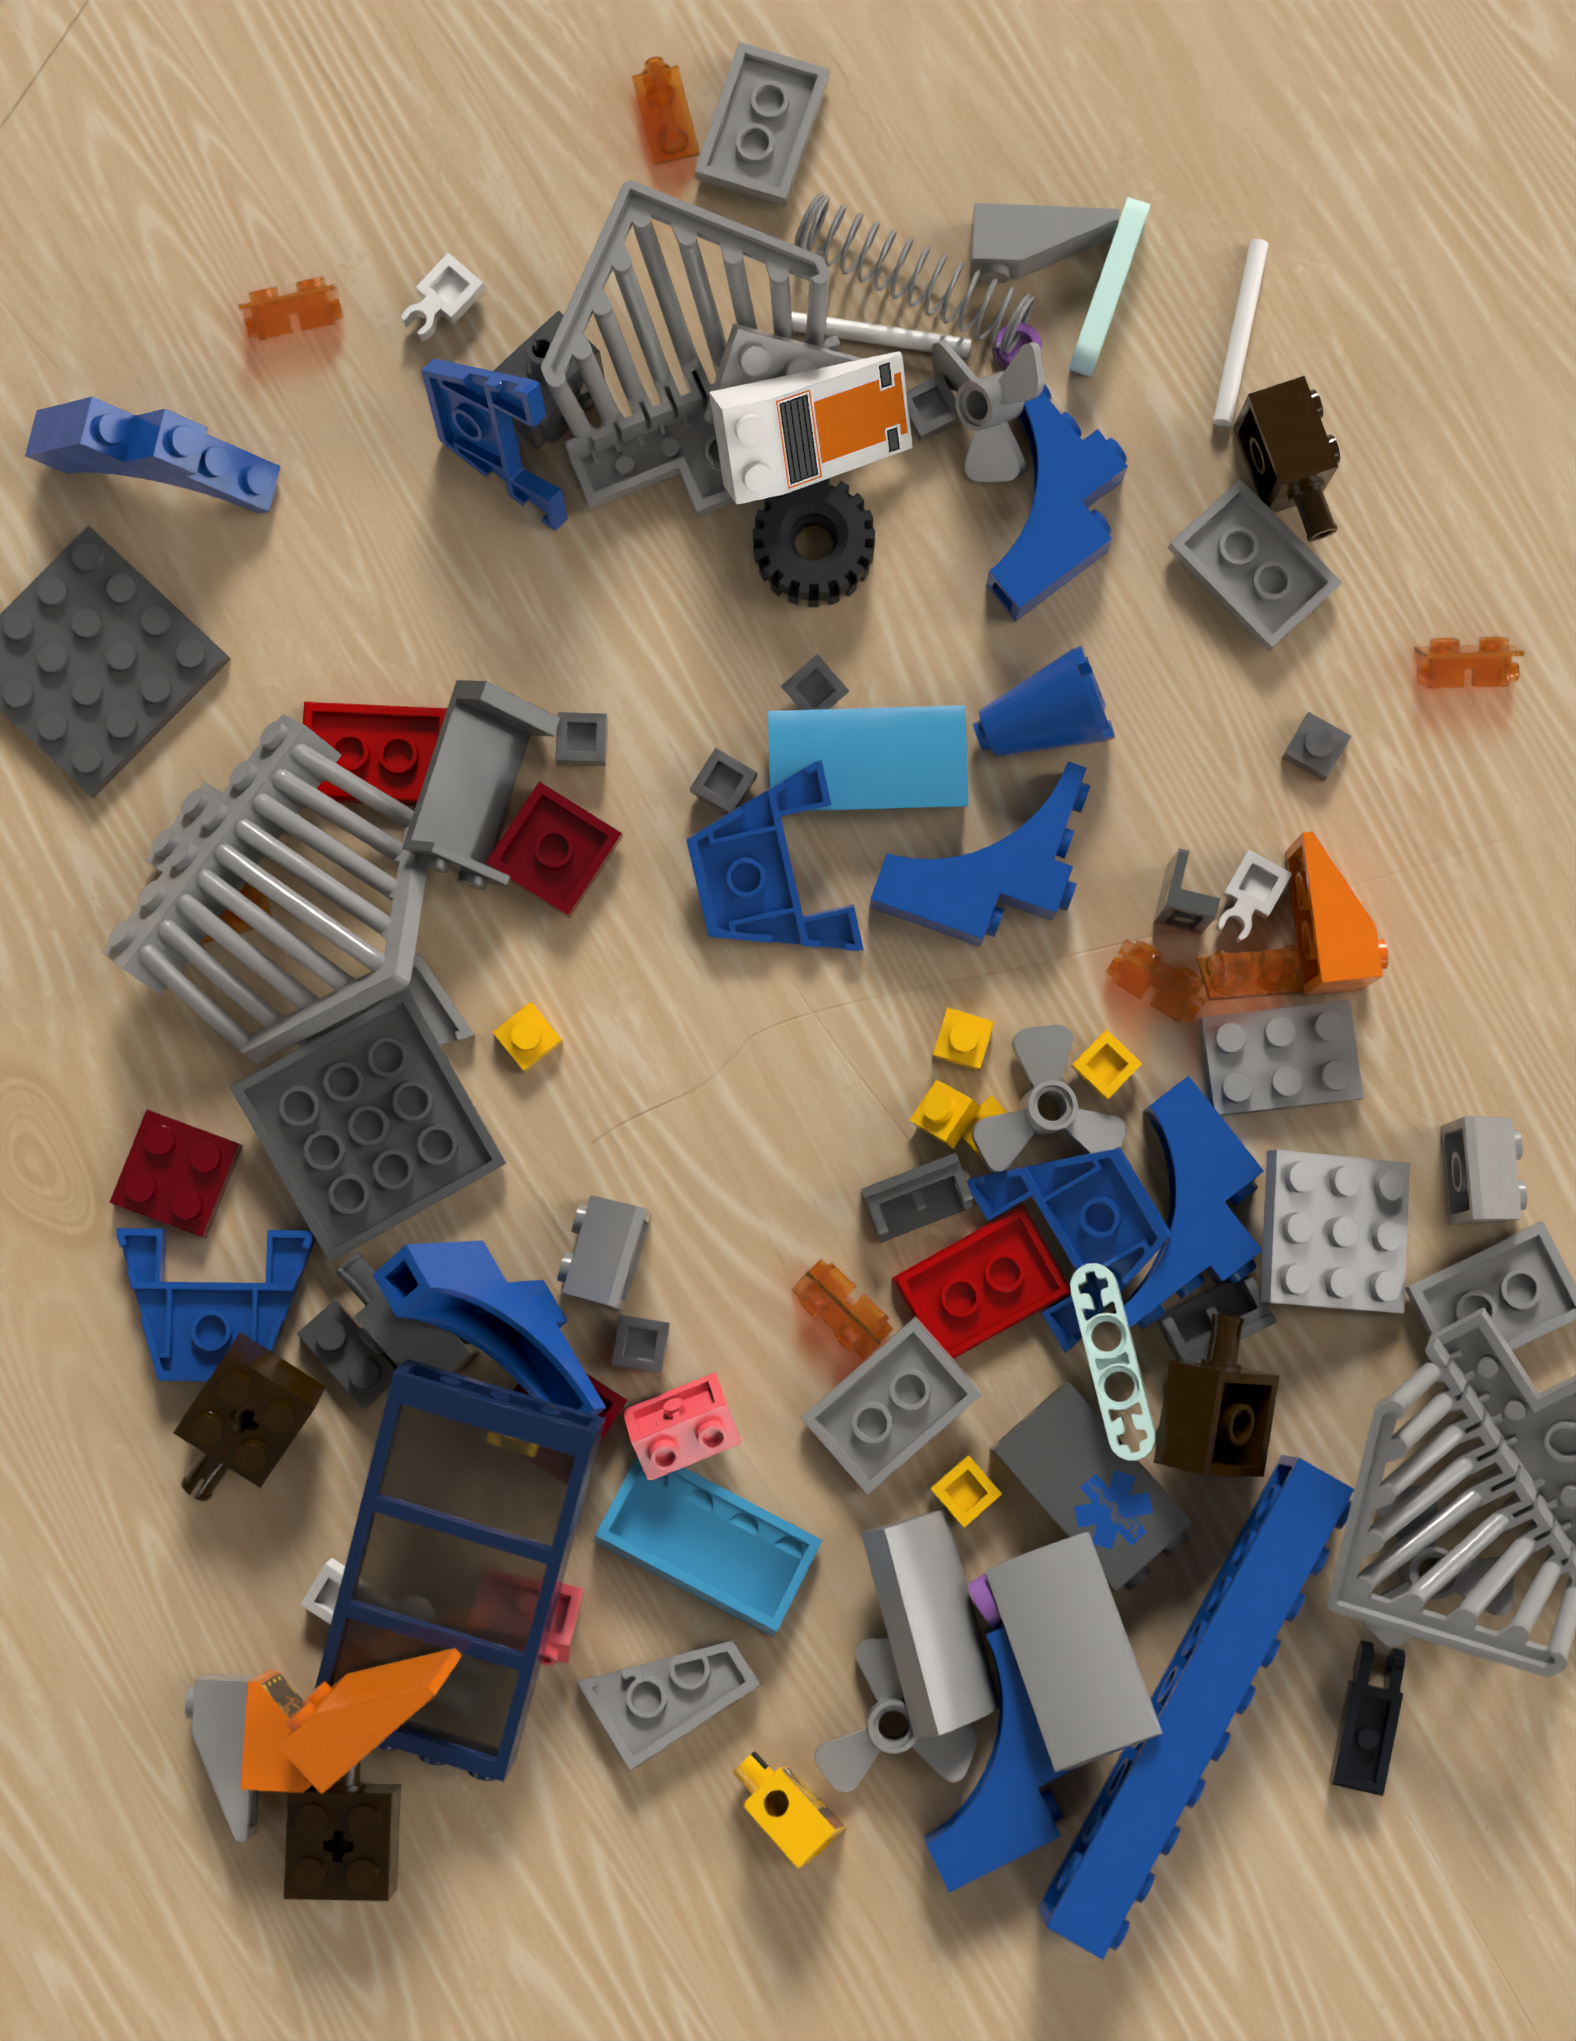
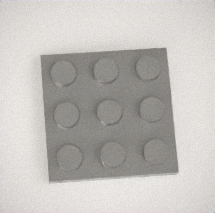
[1260,1150,1410,1314]

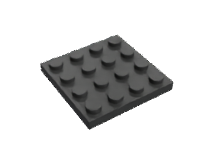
[0,525,230,798]
[230,989,506,1263]

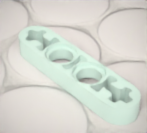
[1069,197,1151,378]
[1070,1263,1156,1461]

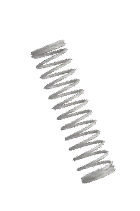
[794,193,1035,354]

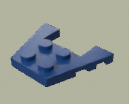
[421,358,568,531]
[686,760,864,951]
[967,1147,1172,1352]
[116,1228,316,1381]

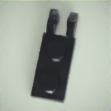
[1329,1640,1406,1796]

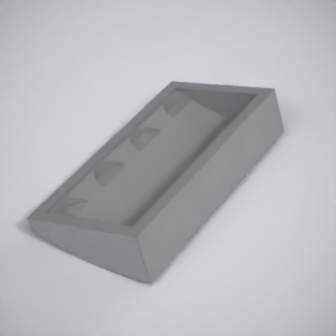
[861,1507,1000,1737]
[985,1532,1163,1772]

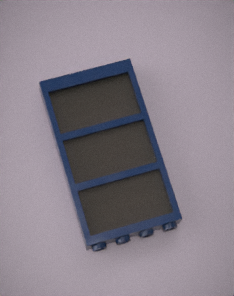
[315,1359,606,1782]

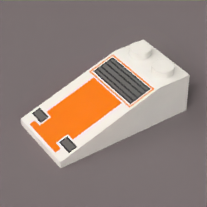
[709,351,913,505]

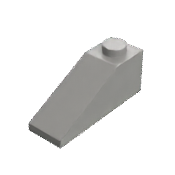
[970,203,1120,284]
[185,1674,259,1842]

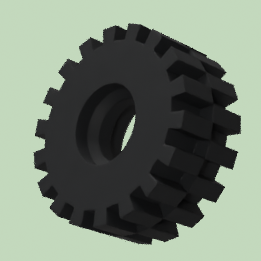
[753,478,875,607]

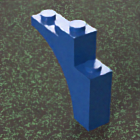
[986,383,1128,622]
[25,396,281,514]
[869,761,1091,947]
[1112,1075,1264,1330]
[373,1240,606,1416]
[924,1624,1081,1893]

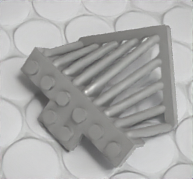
[540,180,841,517]
[102,714,428,1064]
[1327,1307,1576,1678]

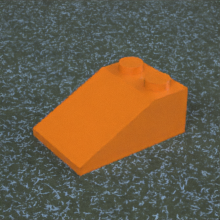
[1285,832,1388,996]
[278,1648,462,1794]

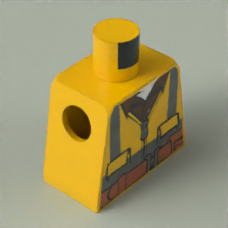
[733,1751,846,1869]

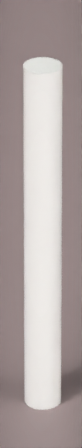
[1213,239,1269,427]
[792,312,971,358]

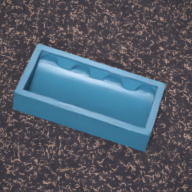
[768,705,969,811]
[593,1457,823,1637]

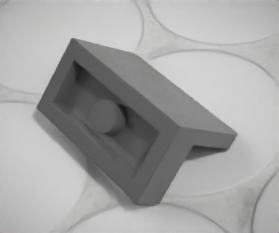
[1153,848,1220,934]

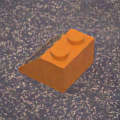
[240,1670,312,1793]

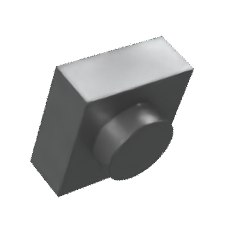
[906,373,962,442]
[781,653,850,710]
[556,712,608,766]
[1281,712,1351,781]
[690,747,758,814]
[611,1315,670,1373]

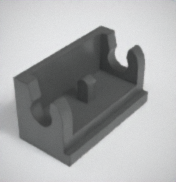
[861,1153,974,1243]
[1156,1275,1277,1362]

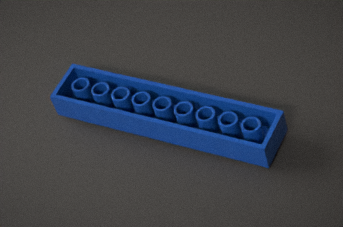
[1038,1455,1355,1960]

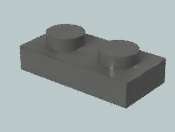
[297,1300,395,1409]

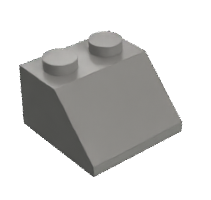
[1441,1116,1527,1225]
[557,1195,652,1311]

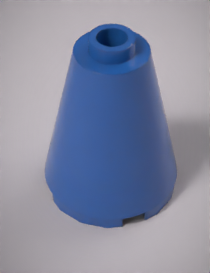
[973,645,1116,757]

